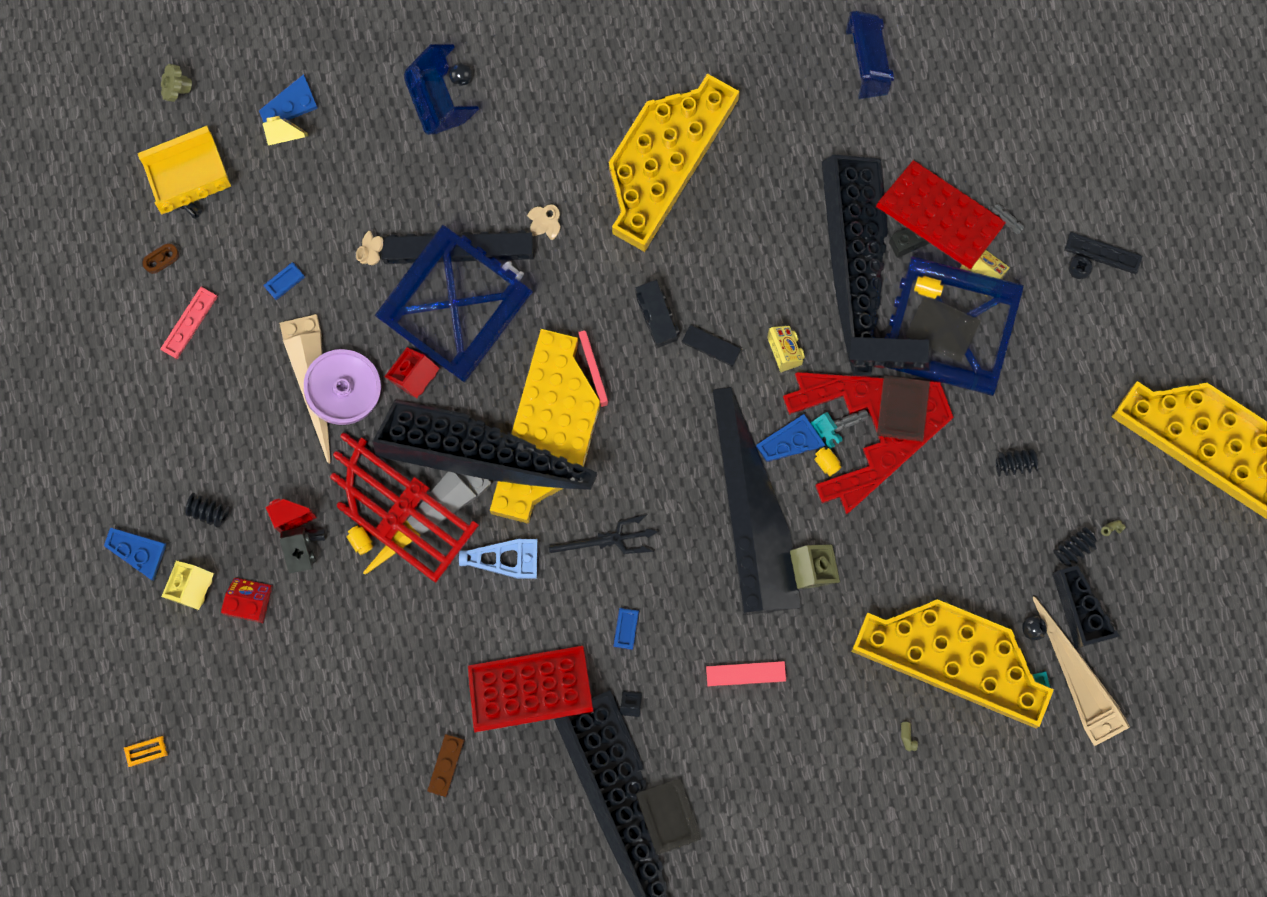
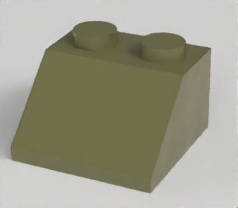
[790,545,840,589]

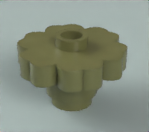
[161,64,192,102]

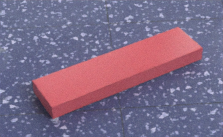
[161,287,218,359]
[578,330,608,407]
[706,661,786,687]

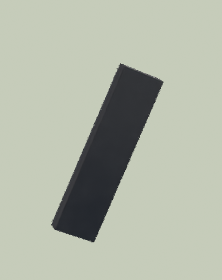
[1064,232,1143,274]

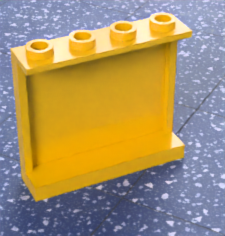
[138,126,231,214]

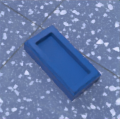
[263,262,305,300]
[613,608,639,650]

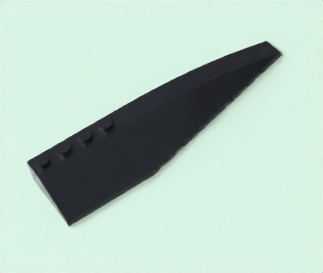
[821,155,888,377]
[712,387,801,616]
[372,400,597,490]
[554,690,667,897]

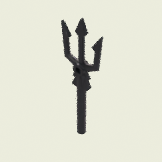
[549,514,659,554]

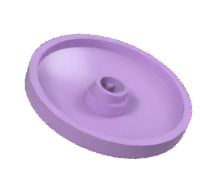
[304,349,381,425]

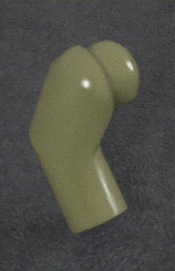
[1101,520,1126,536]
[901,722,918,752]

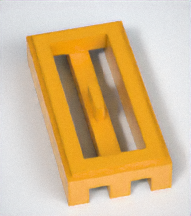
[124,736,168,767]

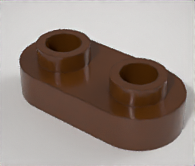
[143,244,179,274]

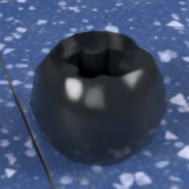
[449,63,472,86]
[1068,256,1093,279]
[1022,616,1047,641]

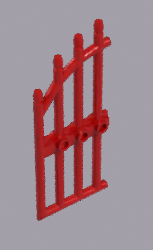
[330,432,479,583]

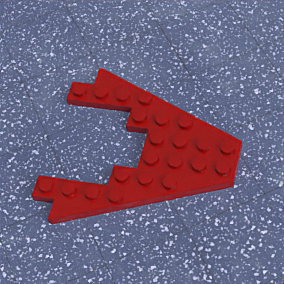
[783,372,954,514]

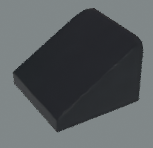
[620,691,642,717]

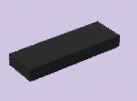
[682,325,741,367]

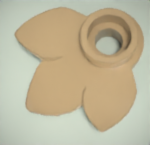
[527,205,560,240]
[356,231,383,265]

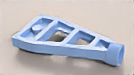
[459,539,538,579]

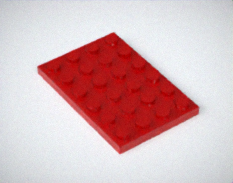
[876,160,1006,270]
[468,646,593,732]

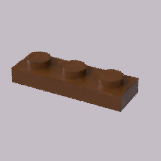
[427,734,465,797]

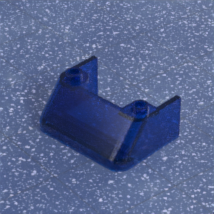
[846,11,894,99]
[404,44,479,135]

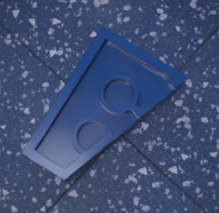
[259,74,318,123]
[756,414,825,462]
[104,528,166,581]

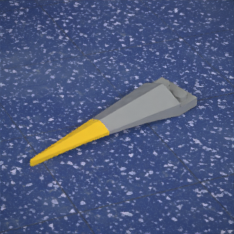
[363,472,492,574]

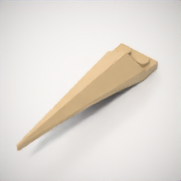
[280,314,331,464]
[1033,596,1130,746]

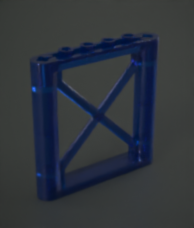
[374,225,533,383]
[885,256,1024,396]

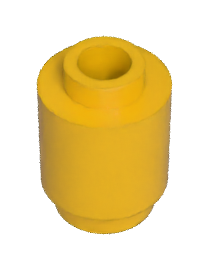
[914,276,944,299]
[814,447,842,476]
[347,526,373,556]

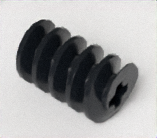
[996,449,1038,477]
[185,493,230,528]
[1053,527,1097,567]

